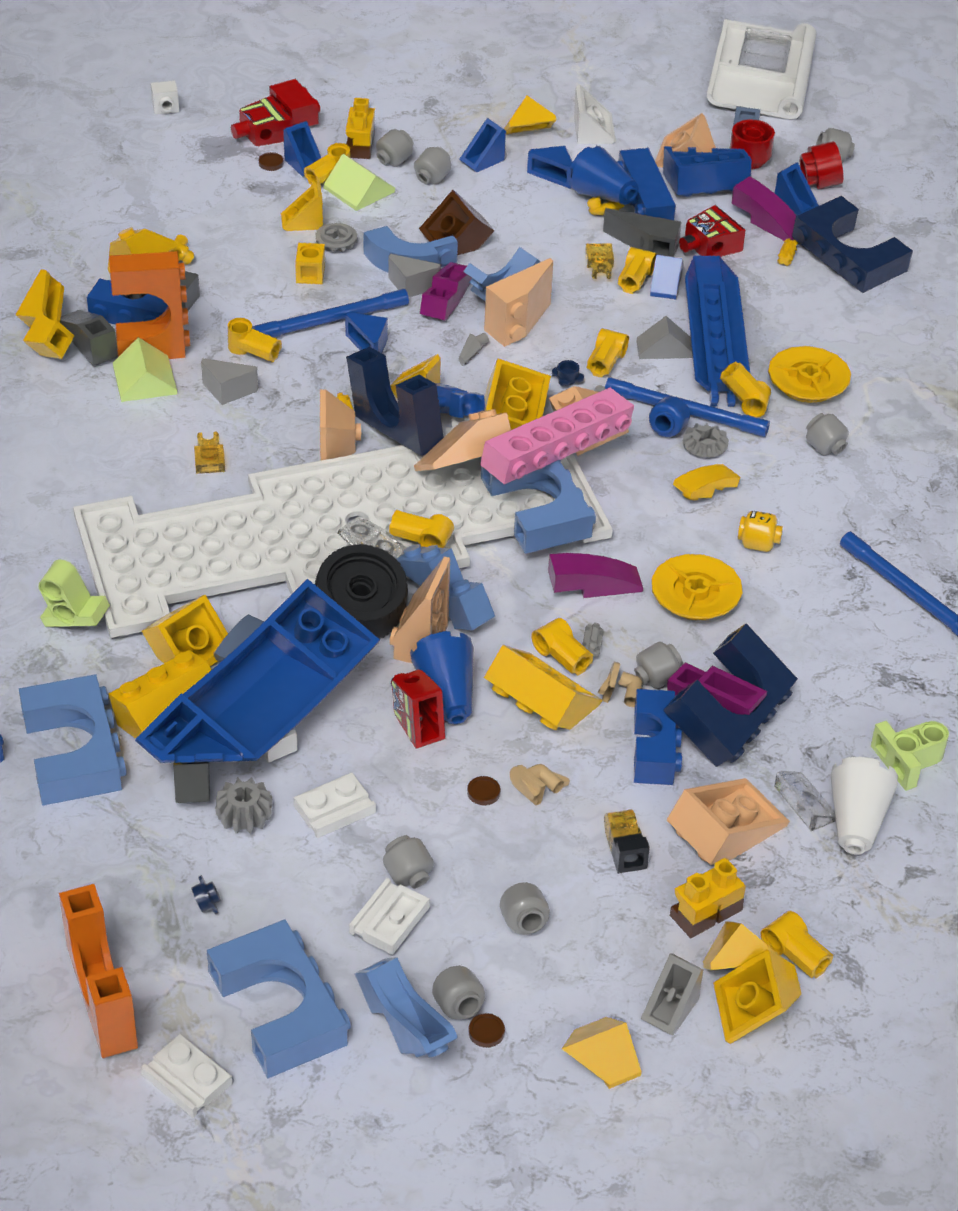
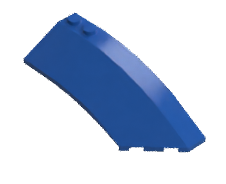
[135,578,380,763]

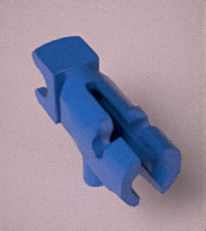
[435,383,485,418]

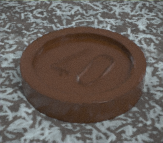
[258,152,284,171]
[467,776,501,806]
[468,1013,505,1048]

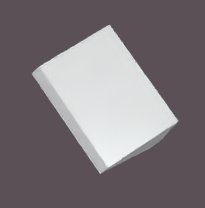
[574,84,616,144]

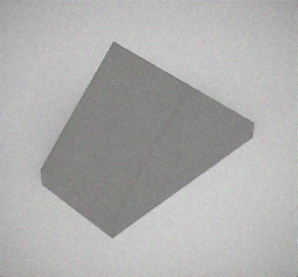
[388,254,441,298]
[636,316,693,359]
[201,358,258,405]
[641,953,703,1035]

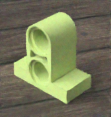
[38,559,110,627]
[871,721,949,791]

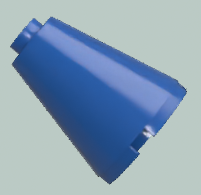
[569,145,638,205]
[410,631,474,724]

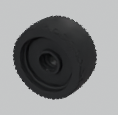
[315,544,408,639]

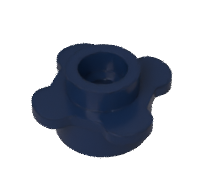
[552,360,584,386]
[191,875,221,914]

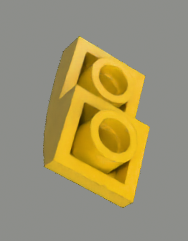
[673,464,741,500]

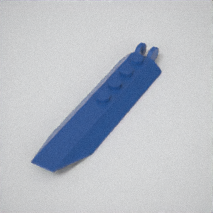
[685,256,750,407]

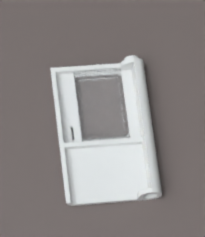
[707,19,816,119]

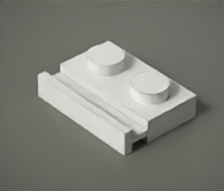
[293,773,376,838]
[349,878,430,955]
[141,1034,232,1118]

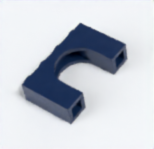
[792,196,913,293]
[346,346,444,456]
[663,623,798,767]

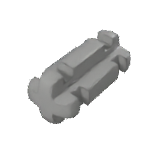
[582,622,604,657]

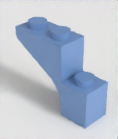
[396,544,495,630]
[355,958,458,1058]

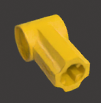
[304,143,351,185]
[618,247,657,294]
[228,318,282,362]
[587,328,629,378]
[720,361,771,418]
[389,510,454,548]
[531,618,593,676]
[761,911,833,978]

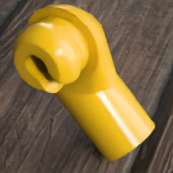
[587,197,625,215]
[170,234,195,264]

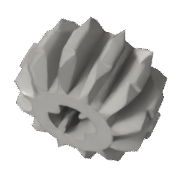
[215,777,272,834]

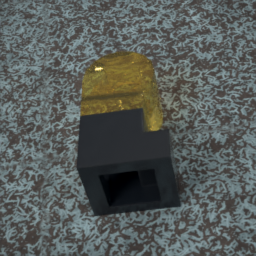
[604,809,650,874]

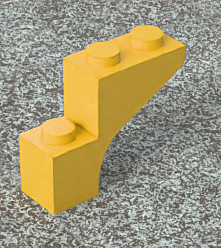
[15,269,75,359]

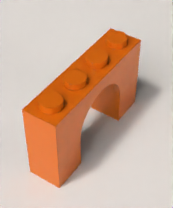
[109,251,190,359]
[59,884,138,1058]

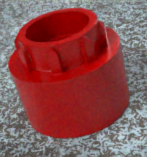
[730,119,775,169]
[799,141,844,189]

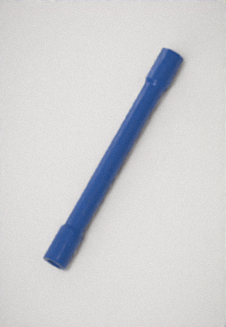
[252,289,409,338]
[605,377,770,437]
[840,531,958,636]

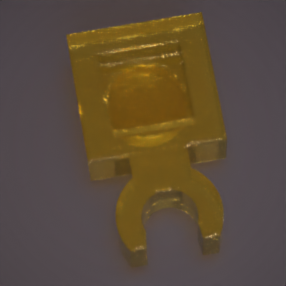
[585,243,614,279]
[194,431,225,474]

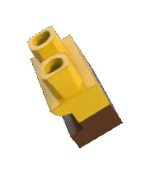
[345,98,375,159]
[669,858,746,939]

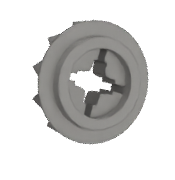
[315,223,357,253]
[683,423,729,457]

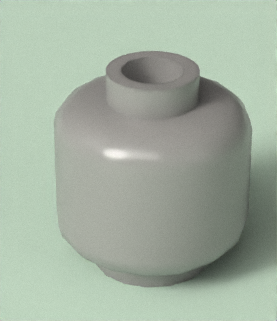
[816,128,855,163]
[376,129,414,167]
[414,147,451,184]
[806,413,849,456]
[634,641,683,689]
[383,835,434,889]
[499,882,550,935]
[432,965,485,1020]

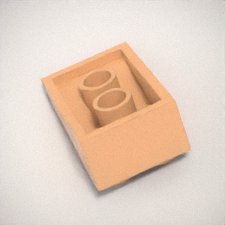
[484,258,553,347]
[414,409,511,471]
[390,556,450,663]
[667,778,790,865]

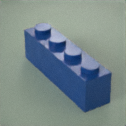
[617,148,676,220]

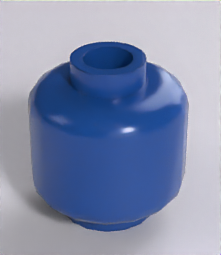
[649,396,690,437]

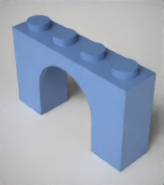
[481,457,596,554]
[18,674,126,806]
[207,919,351,1079]

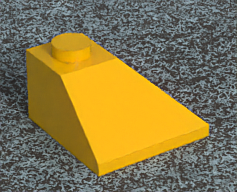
[107,227,178,274]
[141,595,228,666]
[713,949,802,1044]

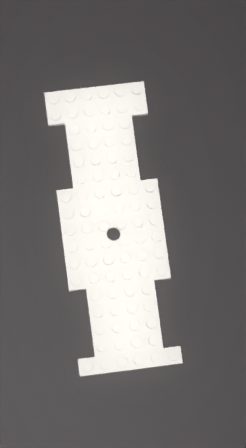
[73,445,613,638]

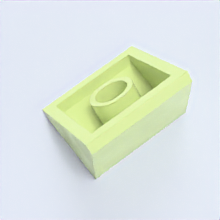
[324,154,395,211]
[113,337,177,402]

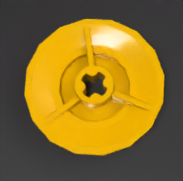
[768,346,851,403]
[651,554,743,620]

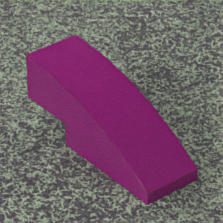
[731,176,796,241]
[420,262,472,320]
[548,553,643,598]
[667,662,767,715]

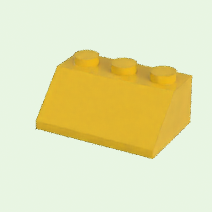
[484,358,551,430]
[484,645,602,730]
[108,650,212,739]

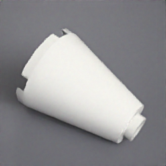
[831,757,898,855]

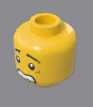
[738,511,783,552]

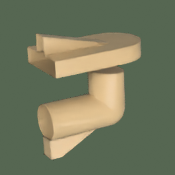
[598,661,642,707]
[510,764,570,806]

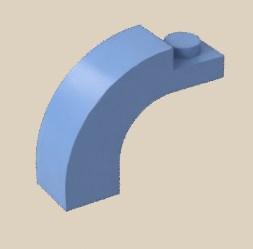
[363,226,458,273]
[463,247,541,300]

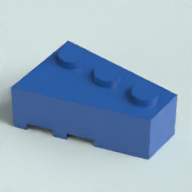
[663,146,752,197]

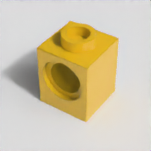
[295,243,325,284]

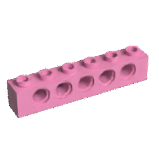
[480,387,634,484]

